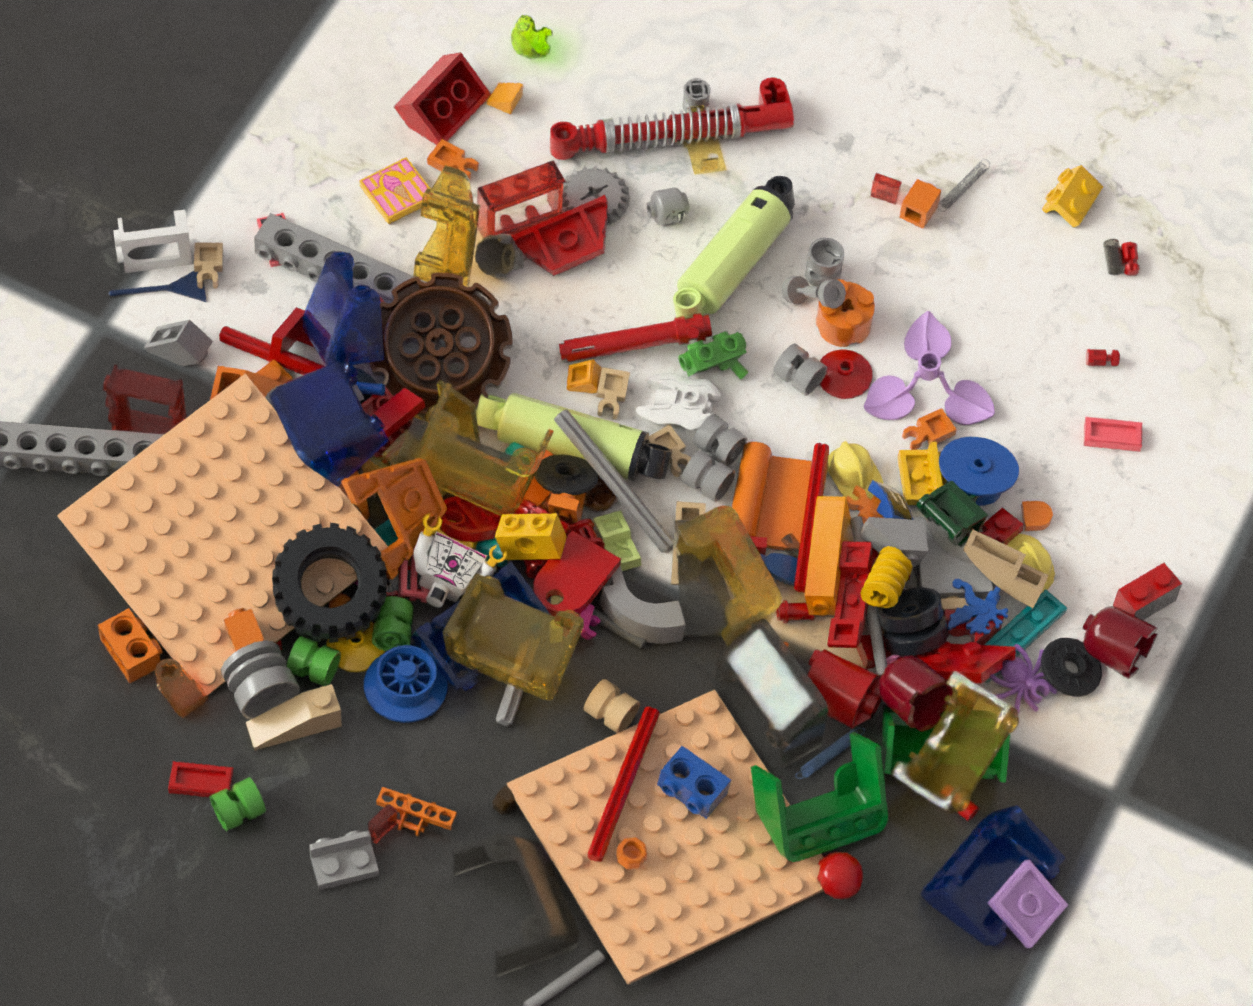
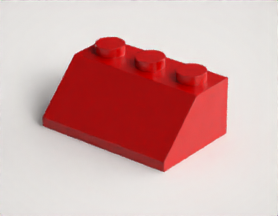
[393,52,491,145]

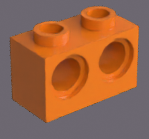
[98,608,162,683]

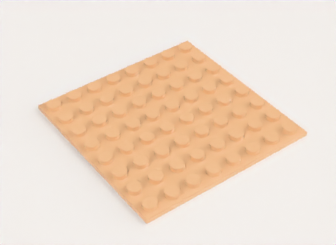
[57,374,388,698]
[507,690,824,984]

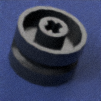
[877,587,949,656]

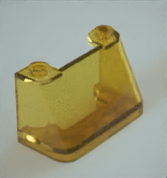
[443,574,584,701]
[890,671,1019,814]

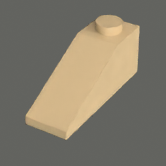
[246,684,342,751]

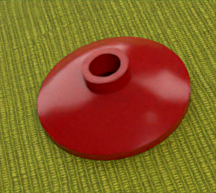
[819,349,873,399]

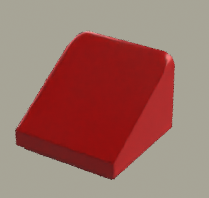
[856,635,891,670]

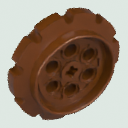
[367,273,513,418]

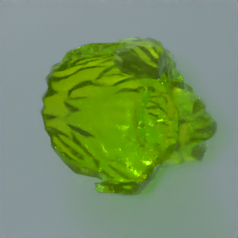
[511,15,553,59]

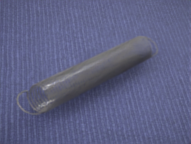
[938,159,990,212]

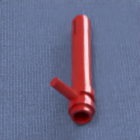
[559,313,712,362]

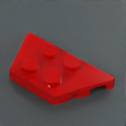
[511,195,608,276]
[914,641,1016,684]

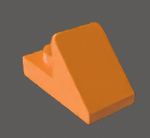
[548,493,586,525]

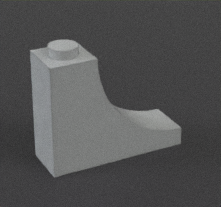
[914,517,997,599]

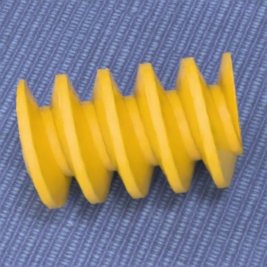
[861,546,913,608]

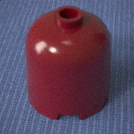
[1082,606,1158,679]
[879,656,956,732]

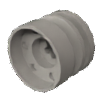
[221,640,299,719]

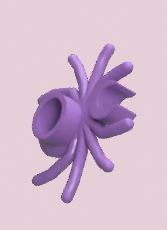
[989,644,1057,714]

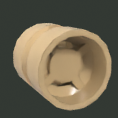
[584,679,640,733]

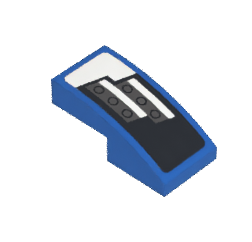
[868,480,914,520]

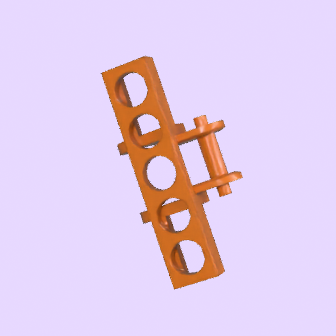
[376,787,457,837]

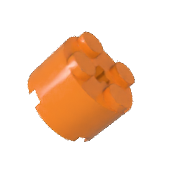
[816,279,875,347]

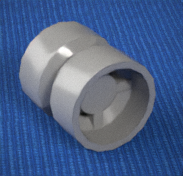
[805,238,844,287]
[773,343,827,396]
[693,414,748,466]
[681,450,736,503]

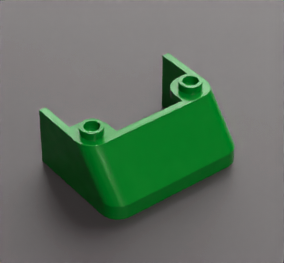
[881,707,1010,783]
[751,732,888,862]

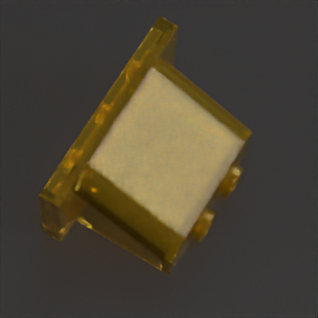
[413,165,480,287]

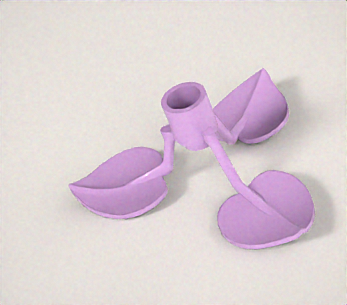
[864,311,995,425]

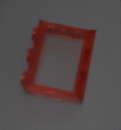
[477,160,565,238]
[103,365,187,434]

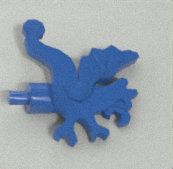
[948,579,1008,634]

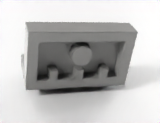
[309,830,379,890]

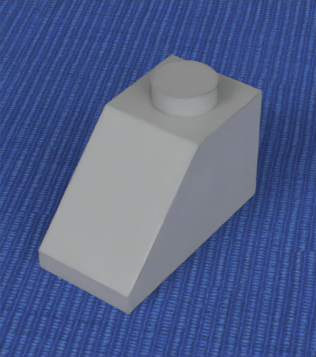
[144,319,213,366]
[859,517,929,566]

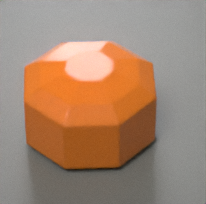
[616,837,647,869]

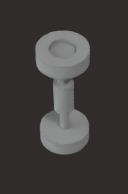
[782,276,846,308]

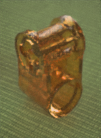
[155,659,208,718]

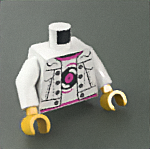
[413,513,507,607]

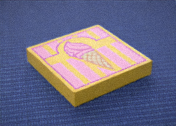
[359,157,435,224]

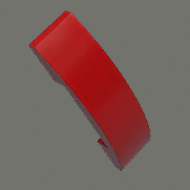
[827,541,872,648]

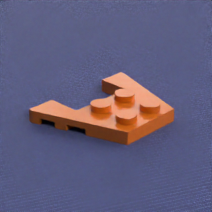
[341,458,447,580]

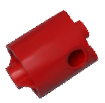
[795,649,882,728]

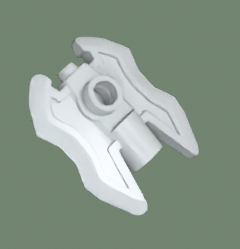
[636,373,721,430]

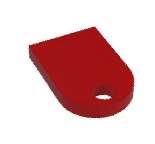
[439,488,519,542]
[534,531,621,618]

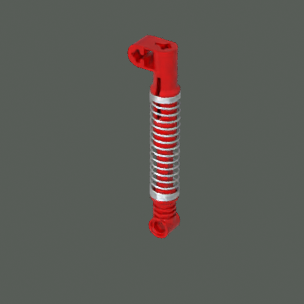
[550,77,794,160]

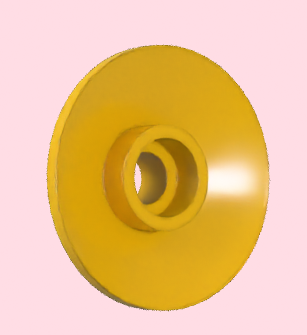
[326,622,385,672]

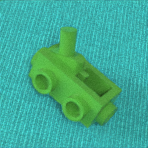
[678,331,748,380]

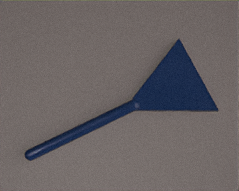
[109,271,207,303]

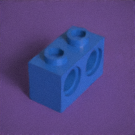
[657,746,731,819]

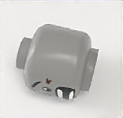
[646,187,689,226]

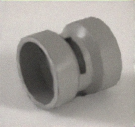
[682,78,711,113]

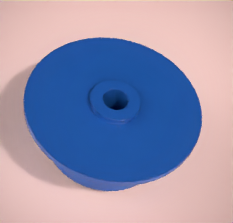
[939,437,1019,506]
[364,645,448,723]

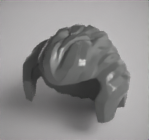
[474,234,527,280]

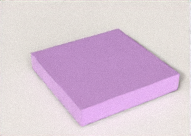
[988,860,1068,948]

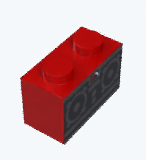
[1113,562,1182,620]

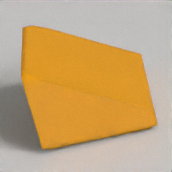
[486,83,523,115]
[566,359,602,393]

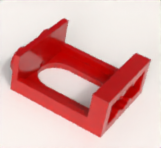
[268,307,359,373]

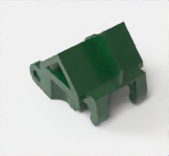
[916,481,988,547]

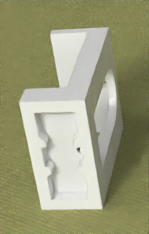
[113,210,192,273]

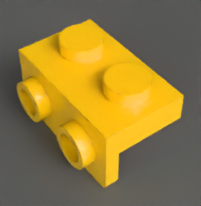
[1042,165,1104,228]
[897,442,947,505]

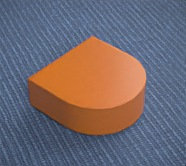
[1021,501,1053,531]

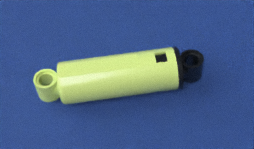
[673,176,795,319]
[474,393,673,482]

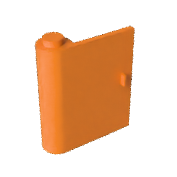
[726,442,829,552]

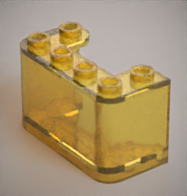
[672,505,782,646]

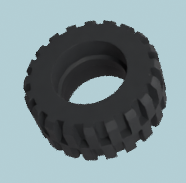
[272,523,387,643]

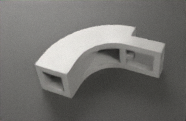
[600,566,686,644]

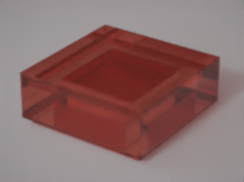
[870,173,902,205]
[368,804,397,844]

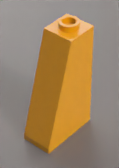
[804,496,854,616]

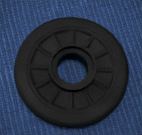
[534,454,598,495]
[1041,638,1102,697]

